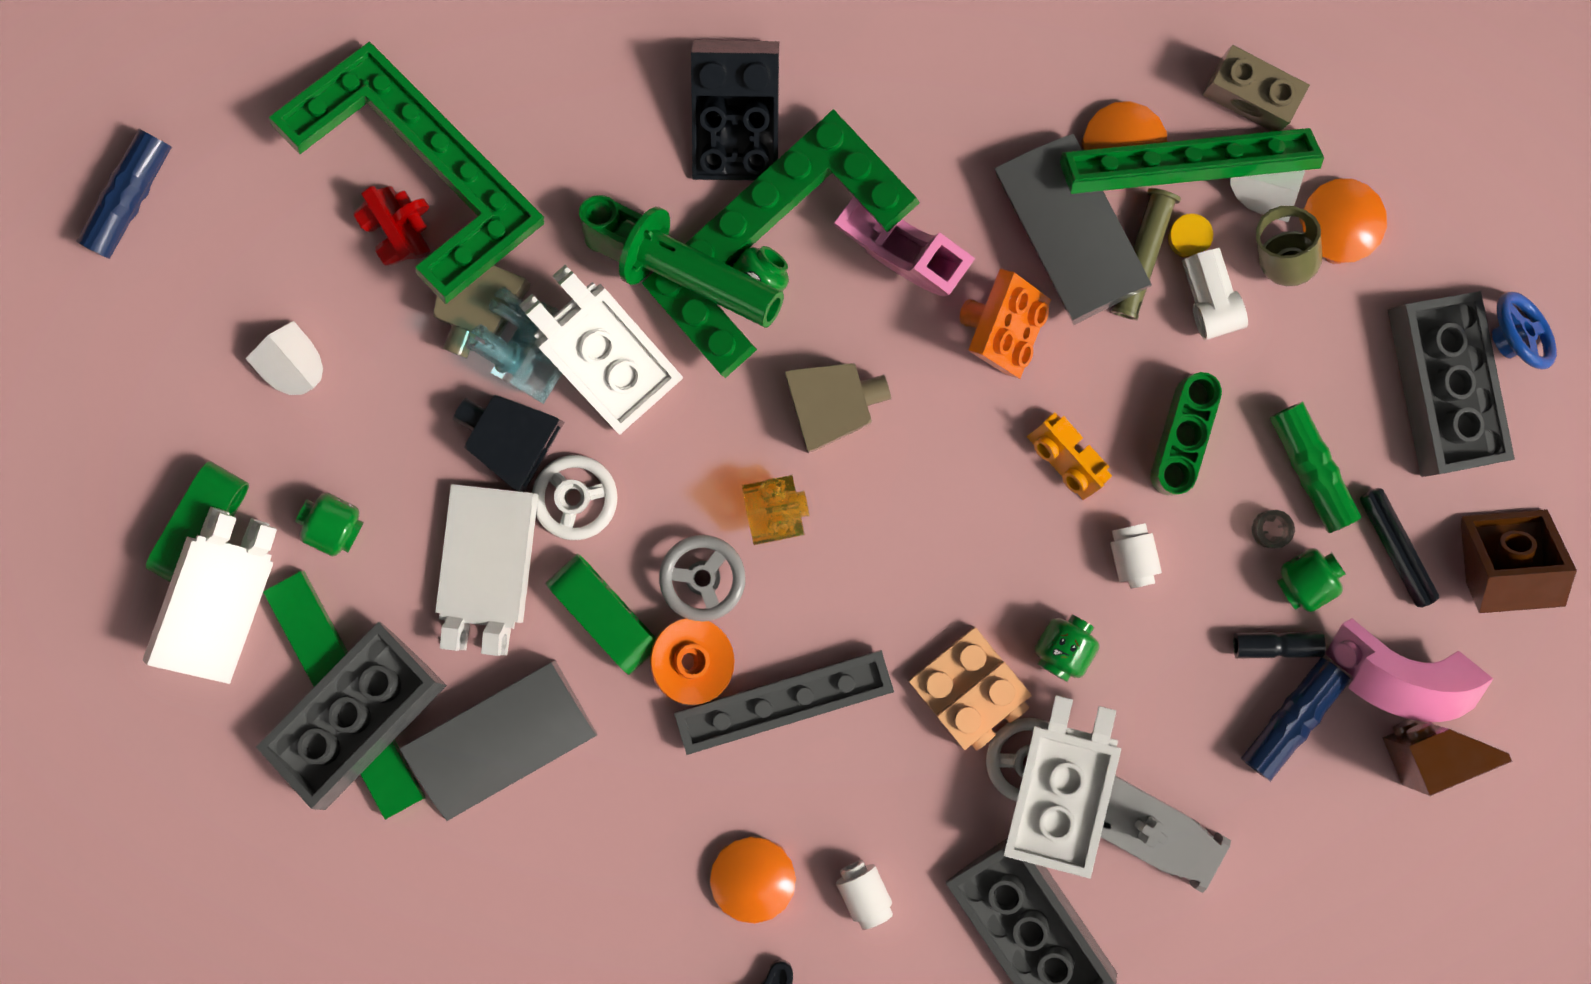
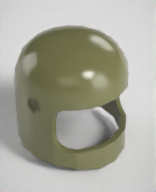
[1256,206,1322,286]

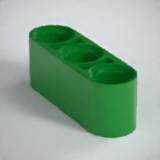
[1150,372,1222,496]
[146,461,249,582]
[545,553,656,675]

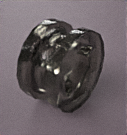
[1251,510,1295,549]

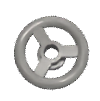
[659,535,746,622]

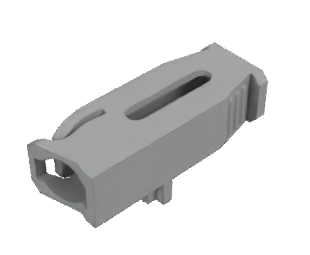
[1101,775,1231,893]

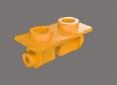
[1026,412,1112,500]

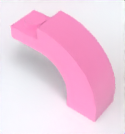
[833,196,975,296]
[1325,618,1493,722]

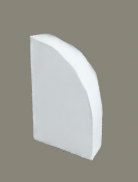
[1230,170,1305,222]
[245,321,323,395]

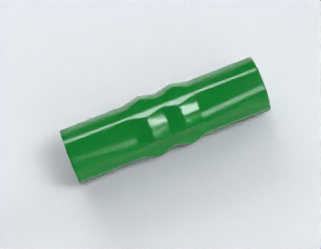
[1270,401,1362,533]

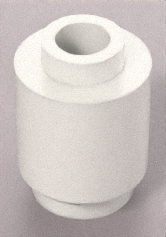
[1110,523,1162,589]
[836,860,893,930]

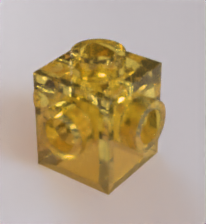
[742,475,810,545]

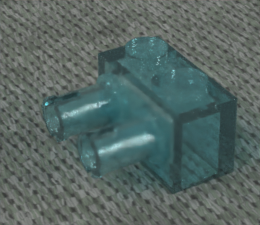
[466,287,562,404]

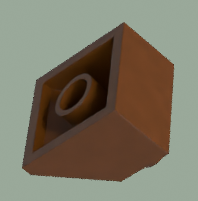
[1461,509,1577,613]
[1382,719,1512,796]

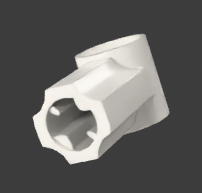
[1182,248,1248,340]

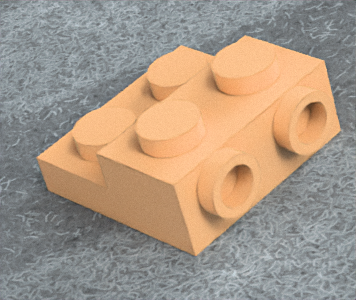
[908,627,1032,751]

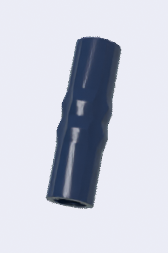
[76,129,172,259]
[1241,657,1351,782]

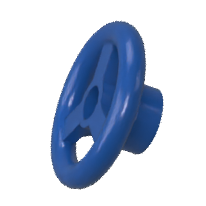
[1492,292,1557,370]

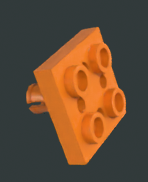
[959,269,1051,379]

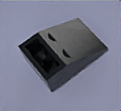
[691,40,779,181]

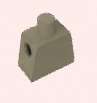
[433,265,531,358]
[785,363,891,453]

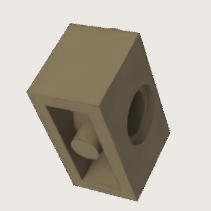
[1202,45,1310,132]

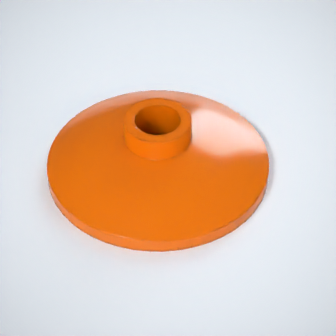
[650,618,735,705]

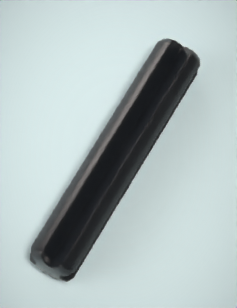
[1360,488,1439,608]

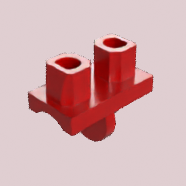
[353,186,431,266]

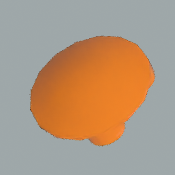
[1081,101,1168,150]
[1299,179,1387,264]
[710,837,796,924]

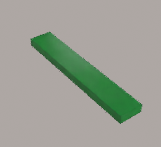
[1060,128,1324,194]
[263,571,426,820]

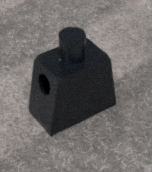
[453,395,565,492]

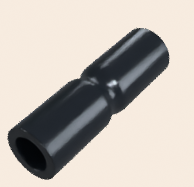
[1233,631,1326,659]

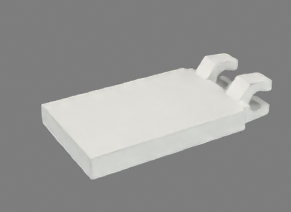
[519,264,683,435]
[435,484,538,656]
[143,507,277,684]
[1004,695,1121,879]

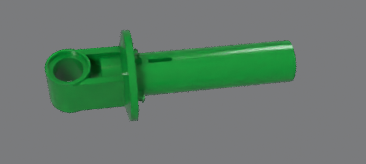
[579,195,784,328]

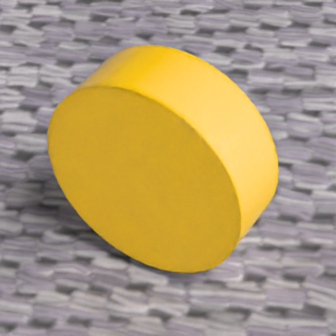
[1168,214,1214,258]

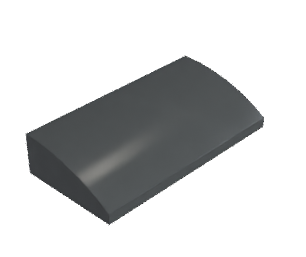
[995,134,1152,325]
[1388,291,1515,477]
[256,622,447,810]
[400,660,598,821]
[946,838,1118,984]

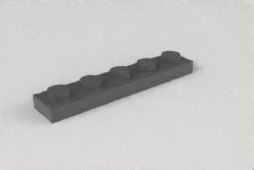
[674,650,894,755]

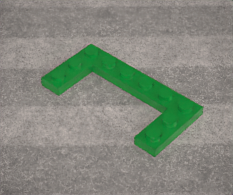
[269,41,544,304]
[642,109,920,378]

